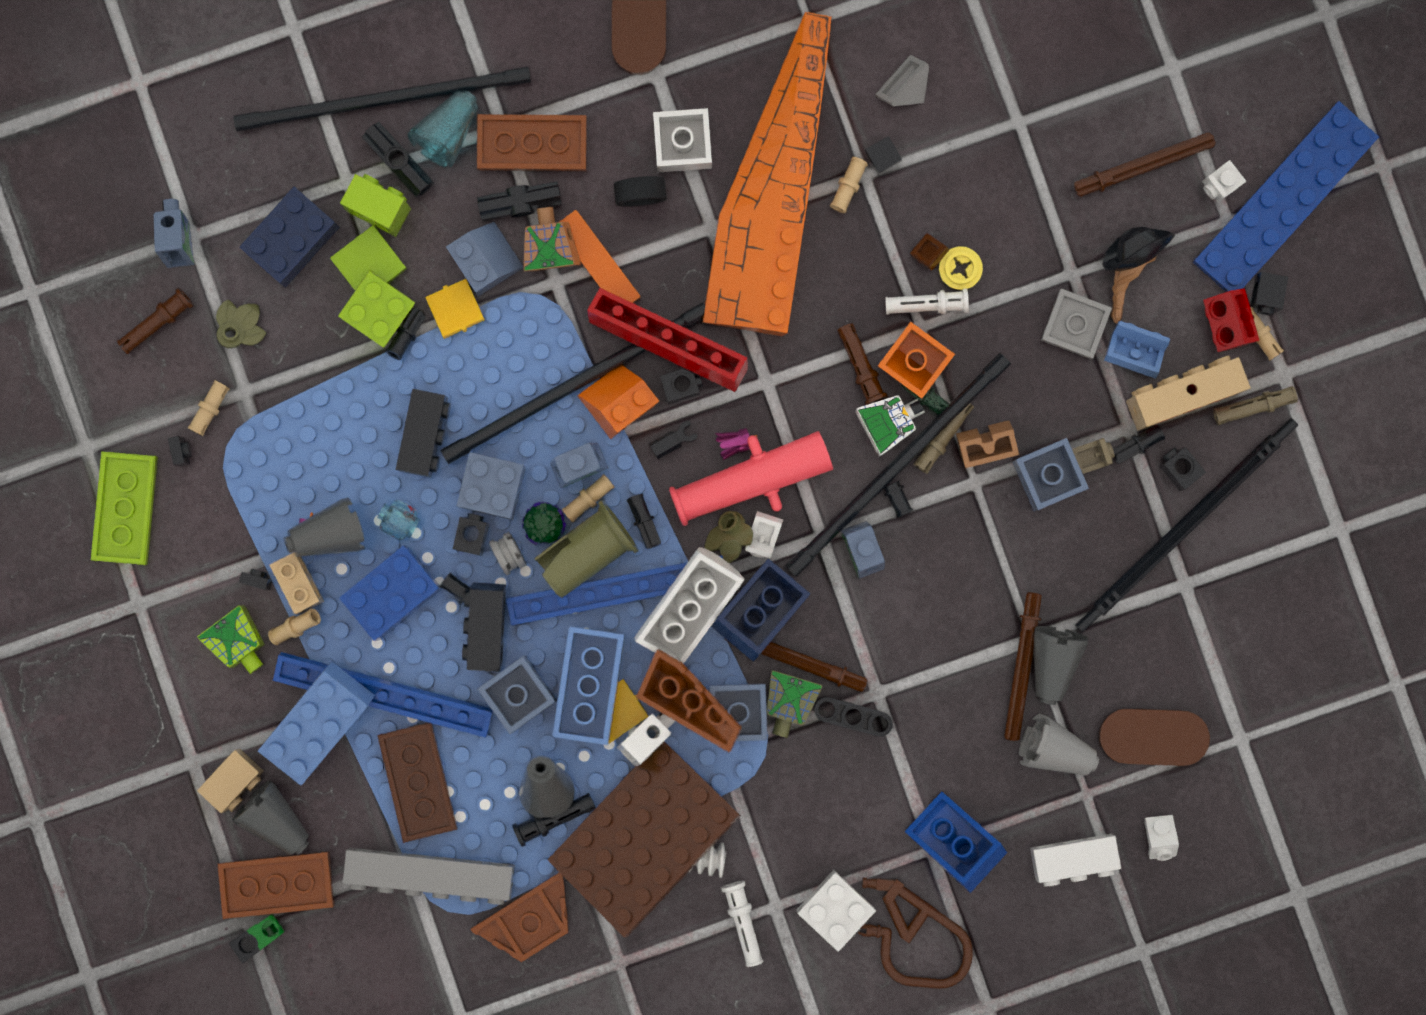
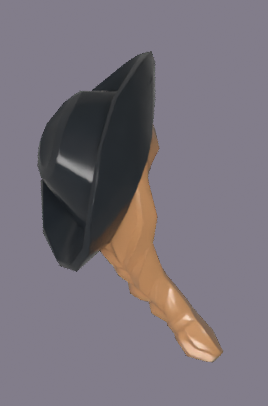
[1102,227,1175,324]

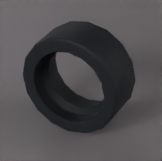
[613,176,667,207]

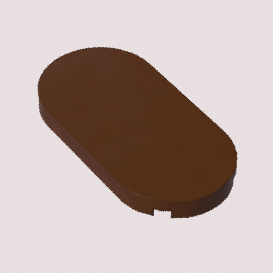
[612,0,666,75]
[1098,708,1210,766]

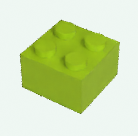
[340,174,411,237]
[338,270,415,348]

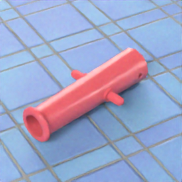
[669,431,833,526]

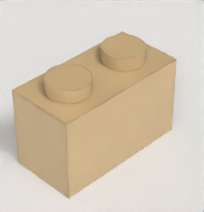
[197,749,264,813]

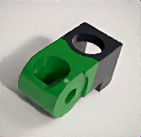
[228,914,285,964]

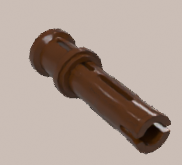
[117,287,194,354]
[837,323,888,405]

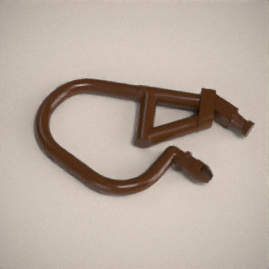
[857,877,973,989]

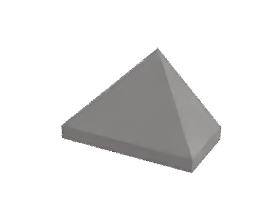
[875,55,929,106]

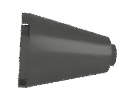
[284,497,365,557]
[1033,626,1088,705]
[519,756,574,819]
[232,780,309,855]

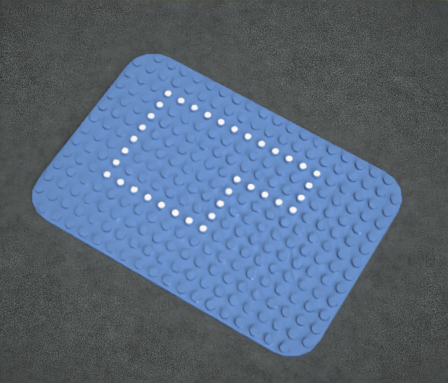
[223,292,768,915]

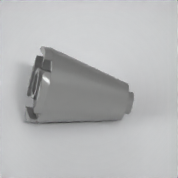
[1019,713,1099,775]

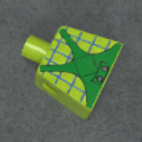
[197,605,265,674]

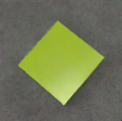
[330,225,407,290]

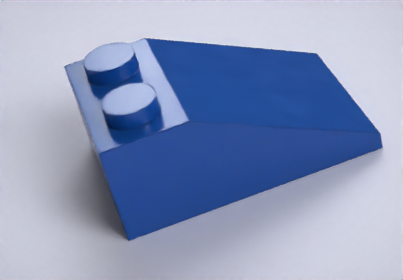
[905,791,1008,893]

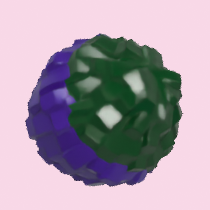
[522,502,566,546]

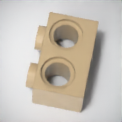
[270,553,324,614]

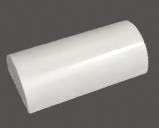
[634,547,744,664]

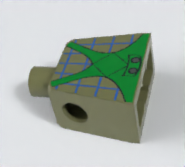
[766,670,823,738]

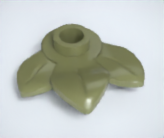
[216,300,266,349]
[705,511,753,563]

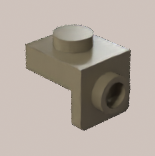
[1072,438,1115,474]

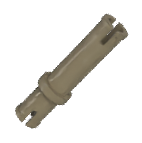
[1213,386,1298,425]
[913,403,974,474]

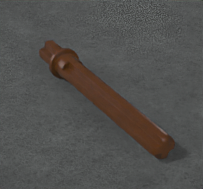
[1074,132,1215,197]
[1004,592,1042,741]
[724,638,867,692]

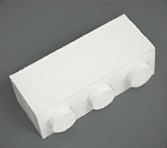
[1030,834,1121,886]

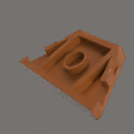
[471,872,569,962]

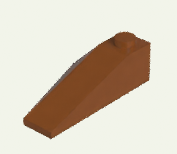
[636,649,742,752]

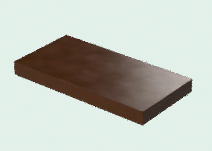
[377,722,458,843]

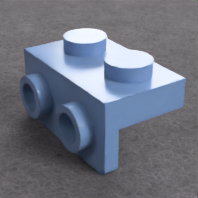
[1104,321,1170,379]

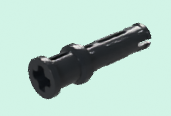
[512,793,596,847]

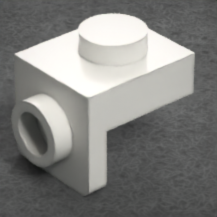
[745,511,783,558]
[1144,815,1179,861]

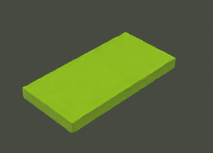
[91,451,158,565]

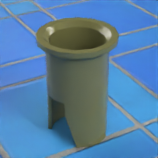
[534,500,639,598]

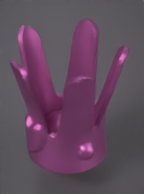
[715,428,757,460]

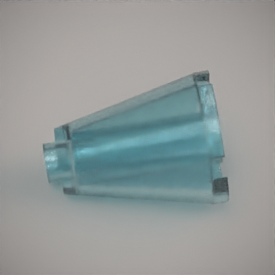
[408,91,478,167]

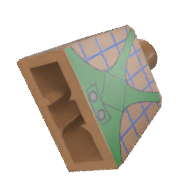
[524,207,581,271]

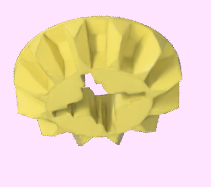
[939,246,983,291]

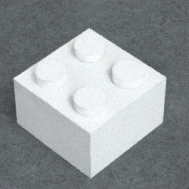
[653,108,712,173]
[797,870,876,952]

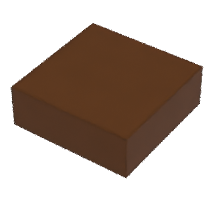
[910,233,949,271]

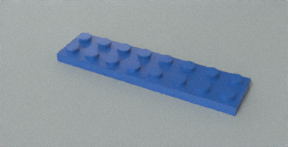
[1193,101,1379,292]

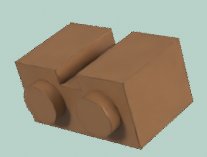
[956,420,1019,468]

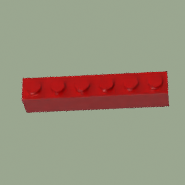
[587,288,748,392]

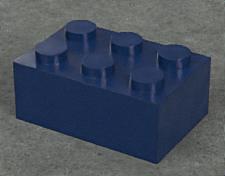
[239,186,340,288]
[711,558,810,662]

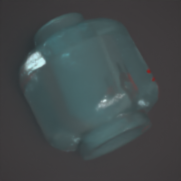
[377,500,420,540]

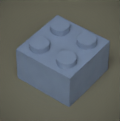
[1012,438,1089,512]
[457,452,526,520]
[478,656,557,734]
[710,683,767,741]

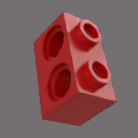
[1203,288,1260,352]

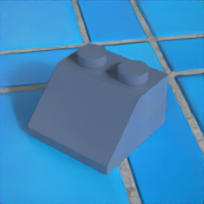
[446,222,524,297]

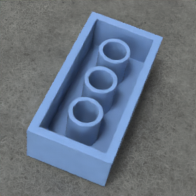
[552,626,625,745]
[258,661,375,785]

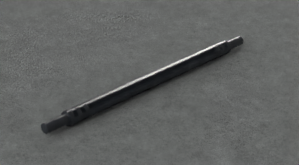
[1075,418,1298,633]

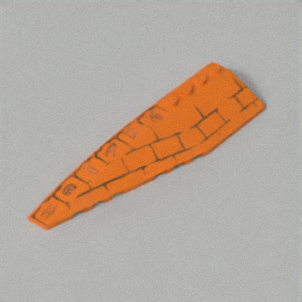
[702,12,832,336]

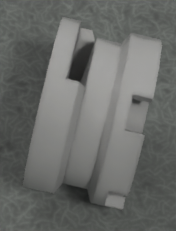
[489,532,526,575]

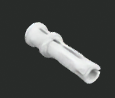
[885,289,969,314]
[721,881,764,967]

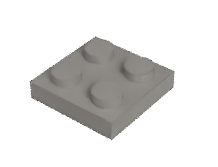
[1041,289,1112,360]

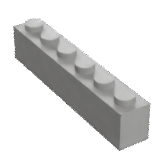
[343,848,515,905]

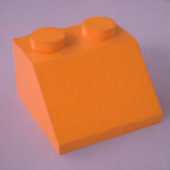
[878,322,955,399]
[578,365,659,439]

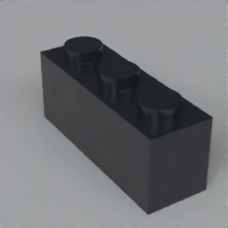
[395,389,451,478]
[462,582,506,672]

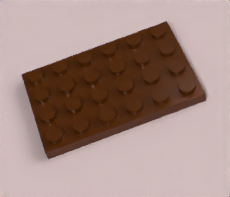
[548,741,741,938]

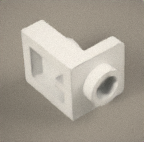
[1202,160,1246,203]

